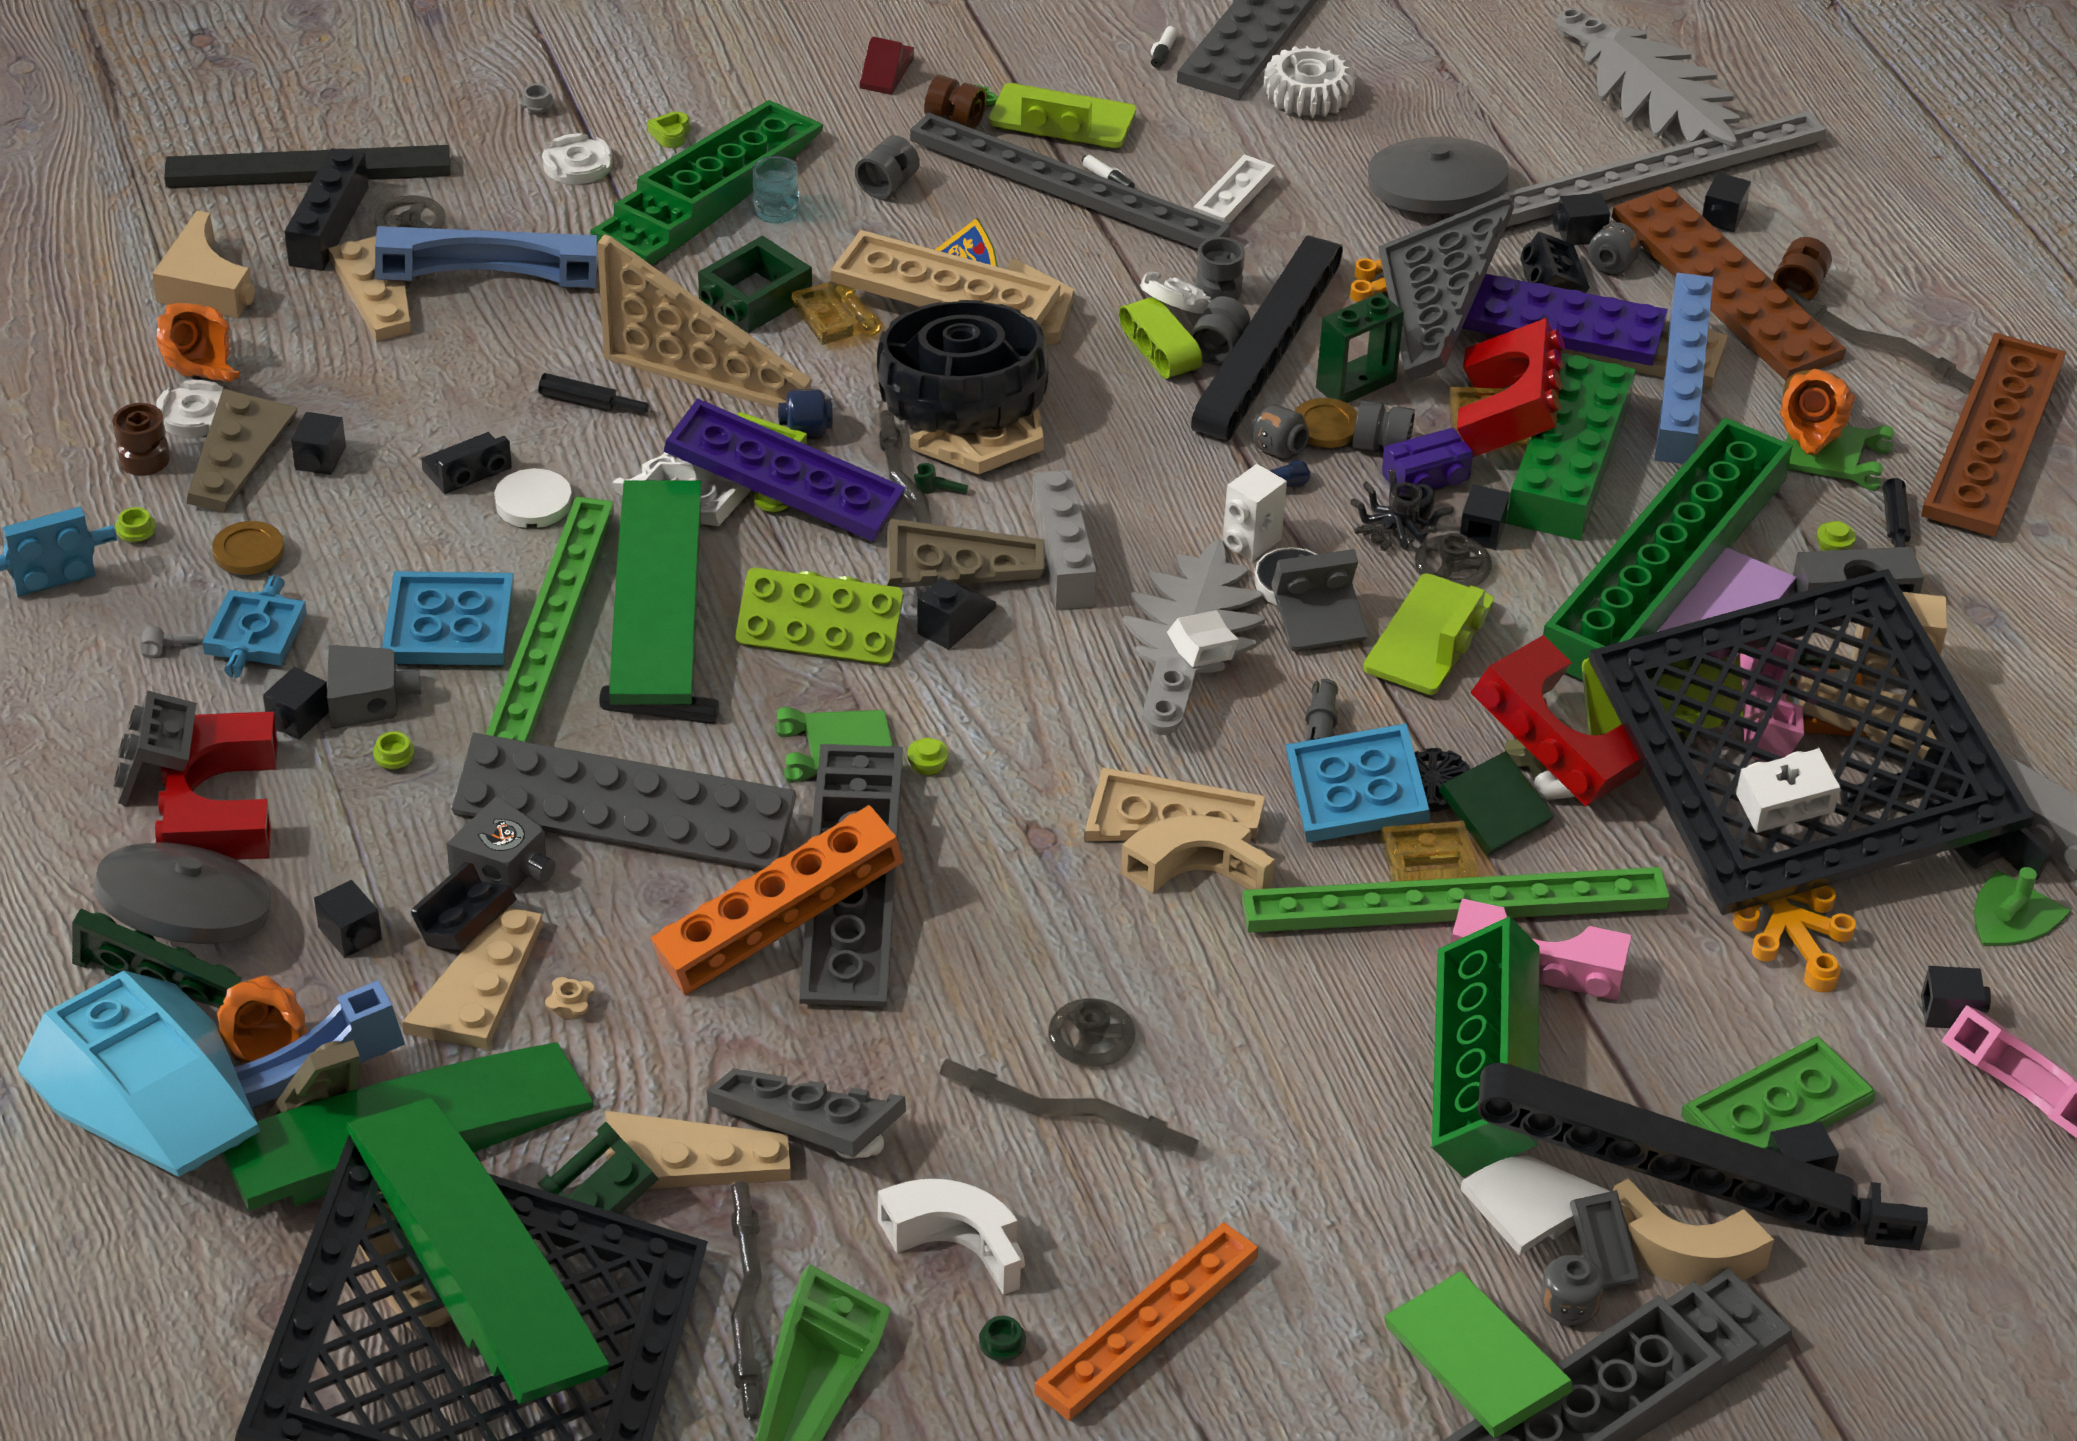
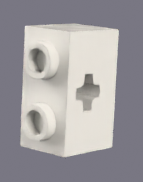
[1222,464,1287,562]
[1736,748,1840,833]

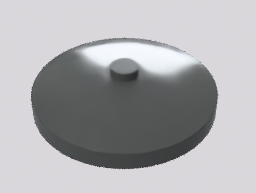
[1368,136,1509,213]
[94,842,271,944]

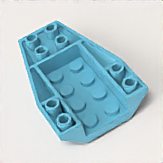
[17,970,260,1177]

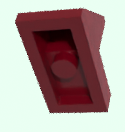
[860,37,914,95]

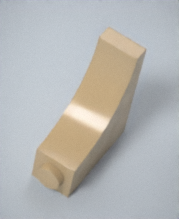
[152,210,255,318]

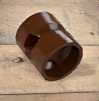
[924,75,987,129]
[1773,237,1832,303]
[112,403,170,476]

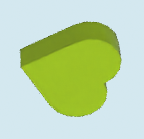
[647,111,690,148]

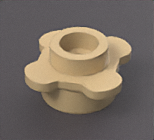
[545,977,594,1019]

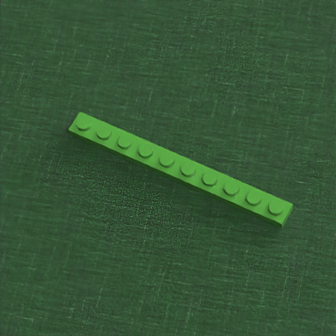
[485,496,614,742]
[1242,867,1670,933]

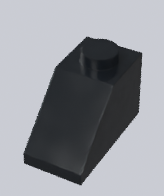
[917,577,996,650]

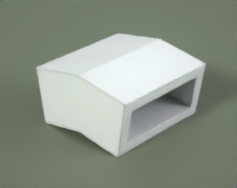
[1167,610,1239,667]

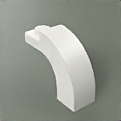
[878,1179,1025,1295]

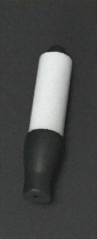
[1151,26,1178,68]
[1081,155,1135,189]

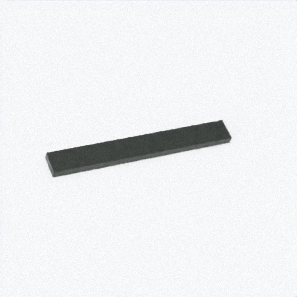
[164,145,450,188]

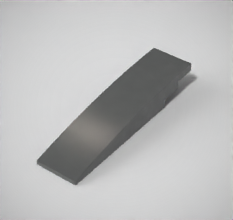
[799,744,903,1007]
[1443,1268,1792,1441]

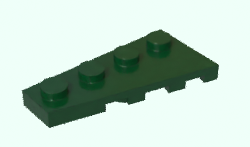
[72,909,242,1008]

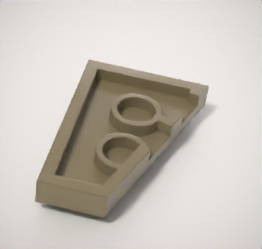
[265,1040,360,1118]

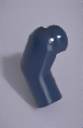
[1269,460,1311,488]

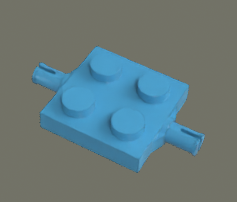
[0,506,117,596]
[202,575,307,678]

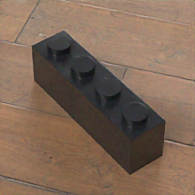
[284,148,369,271]

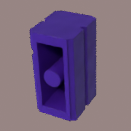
[1382,428,1473,494]

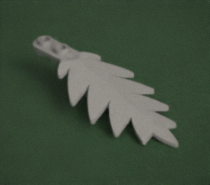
[1555,8,1740,147]
[1123,539,1265,735]

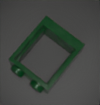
[698,235,812,333]
[1316,292,1404,403]

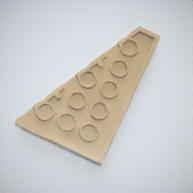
[597,235,812,409]

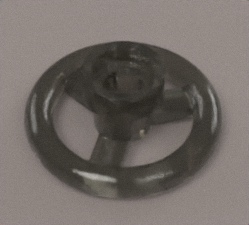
[374,195,446,229]
[1415,533,1492,587]
[1048,998,1136,1067]

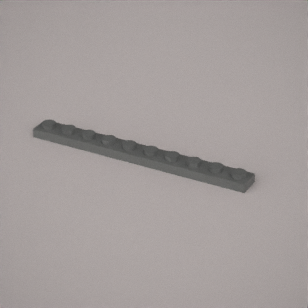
[910,113,1231,249]

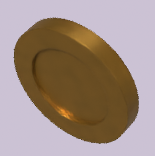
[1295,398,1358,448]
[212,521,285,575]

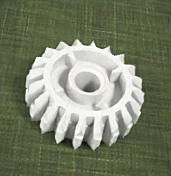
[1263,45,1356,119]

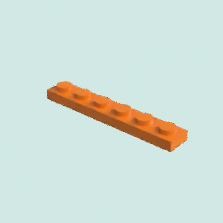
[1034,1222,1258,1421]

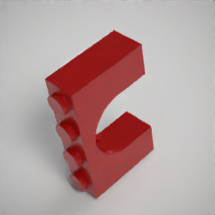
[1457,318,1565,457]
[1470,635,1644,807]
[155,711,278,860]

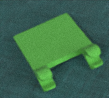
[1786,425,1894,490]
[775,707,892,783]

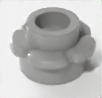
[520,83,554,114]

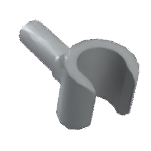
[140,626,198,658]

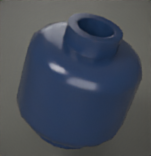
[778,389,833,438]

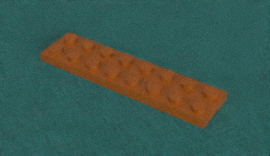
[1611,186,1846,381]
[1921,332,2066,537]

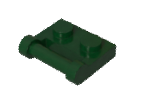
[537,1122,659,1214]

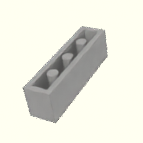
[1032,470,1096,610]
[1994,747,2077,870]

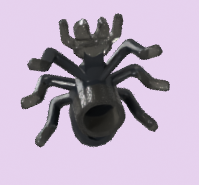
[1350,469,1454,551]

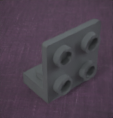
[1272,549,1367,651]
[113,690,197,805]

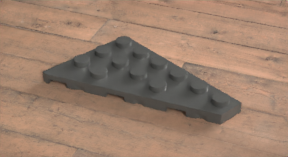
[1378,194,1514,381]

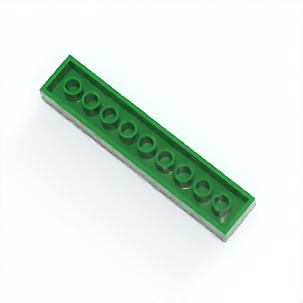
[1543,417,1793,680]

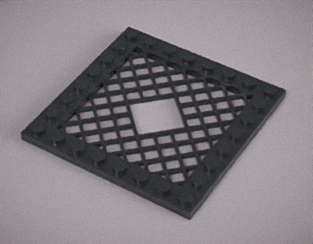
[1589,569,2034,915]
[235,1134,708,1441]

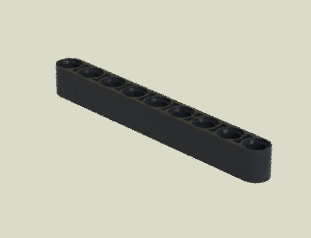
[1191,235,1343,441]
[1478,1063,1859,1236]

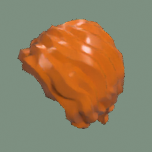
[156,303,239,382]
[1780,369,1855,455]
[217,975,308,1064]

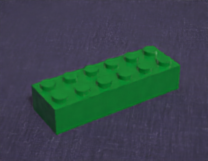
[1506,353,1636,541]
[1431,916,1540,1177]

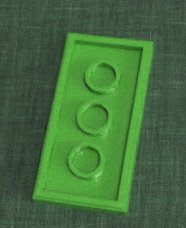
[1681,1036,1876,1149]
[1384,1271,1573,1438]

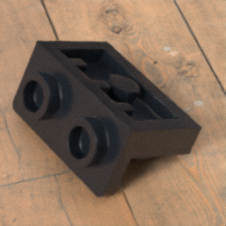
[1520,231,1590,293]
[421,432,512,495]
[411,862,517,950]

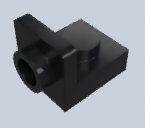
[1858,1182,1928,1251]

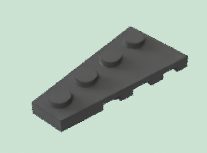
[706,1068,906,1157]

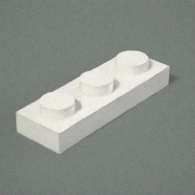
[1193,154,1275,224]

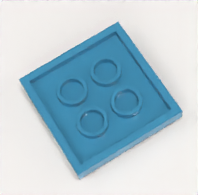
[382,571,514,665]
[1285,723,1430,843]

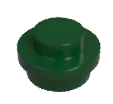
[979,1316,1026,1361]

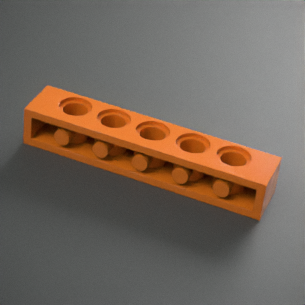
[650,805,903,995]

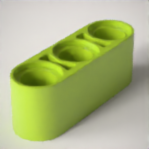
[1119,297,1202,379]

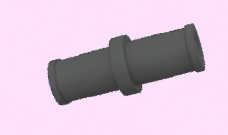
[1305,678,1338,741]

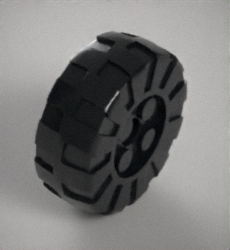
[877,300,1049,434]

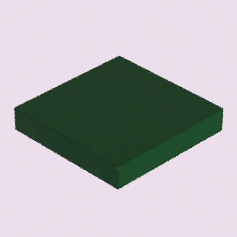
[1439,751,1554,856]

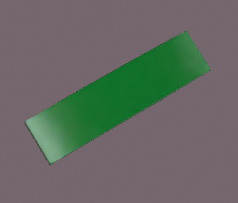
[590,100,823,265]
[609,480,702,705]
[220,1042,594,1211]
[346,1097,609,1405]

